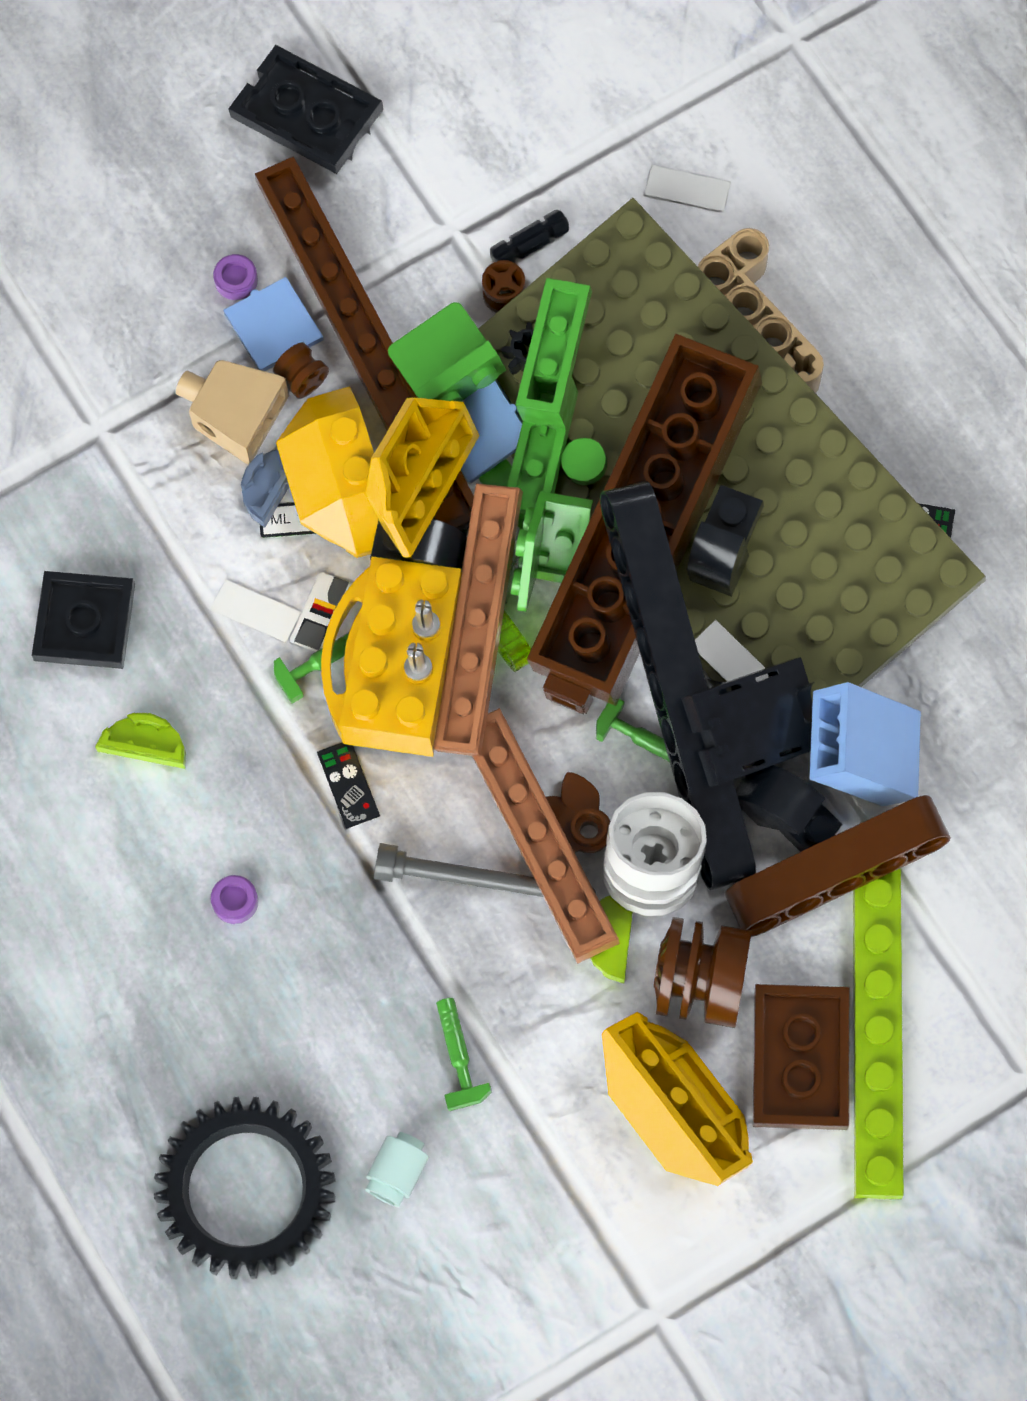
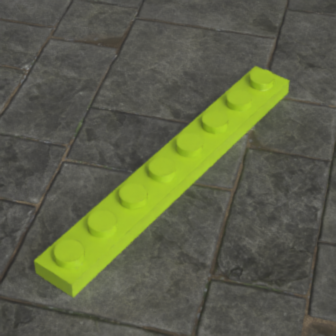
[853,868,904,1199]

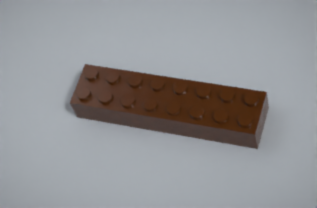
[527,333,762,706]

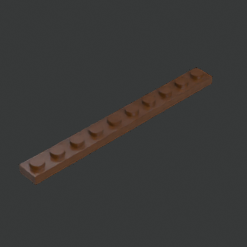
[255,156,474,531]

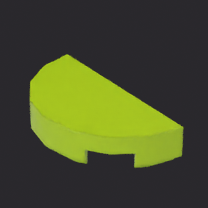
[95,713,186,769]
[590,895,633,983]

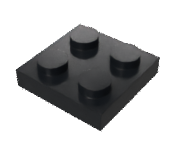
[32,571,135,669]

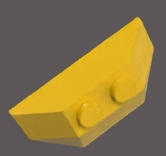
[276,386,379,558]
[366,398,480,557]
[602,1012,753,1186]

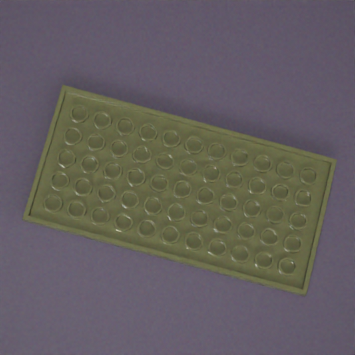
[478,198,986,756]

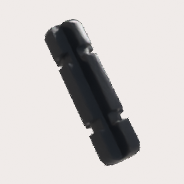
[490,210,569,263]

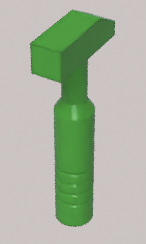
[274,632,349,704]
[596,699,670,762]
[436,998,492,1111]

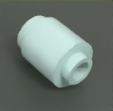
[365,1132,429,1207]

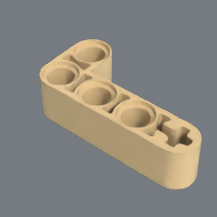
[698,228,824,393]

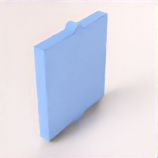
[223,277,324,371]
[461,379,523,483]

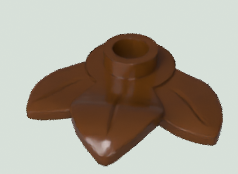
[546,772,611,853]

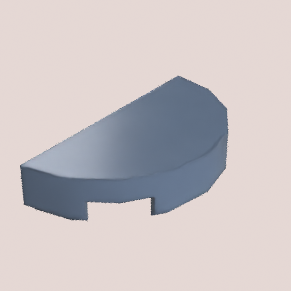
[241,449,289,528]

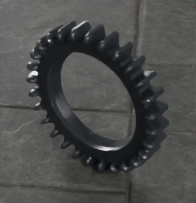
[154,1097,336,1279]

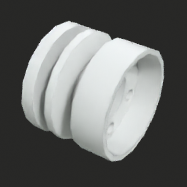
[603,792,707,916]

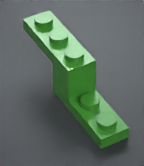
[507,278,592,515]

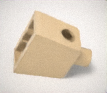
[176,360,289,465]

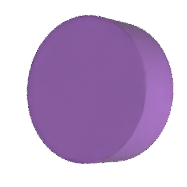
[213,254,258,300]
[211,875,258,924]

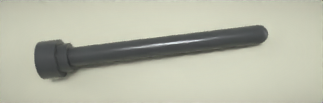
[374,843,596,897]

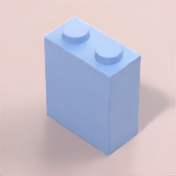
[810,682,921,806]

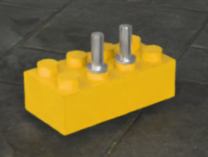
[321,557,462,757]

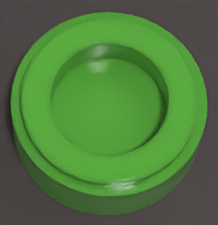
[561,438,607,485]

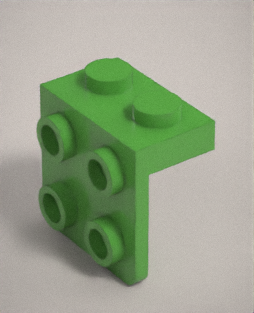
[388,302,506,402]
[511,491,593,612]

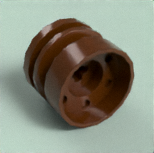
[653,917,752,1028]

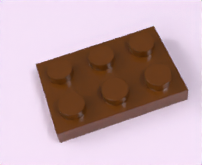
[753,984,850,1130]

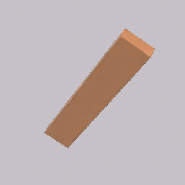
[433,484,523,757]
[472,708,620,964]

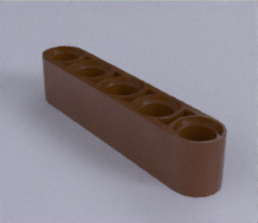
[725,795,951,937]

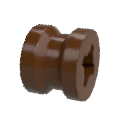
[482,260,525,313]
[273,342,329,399]

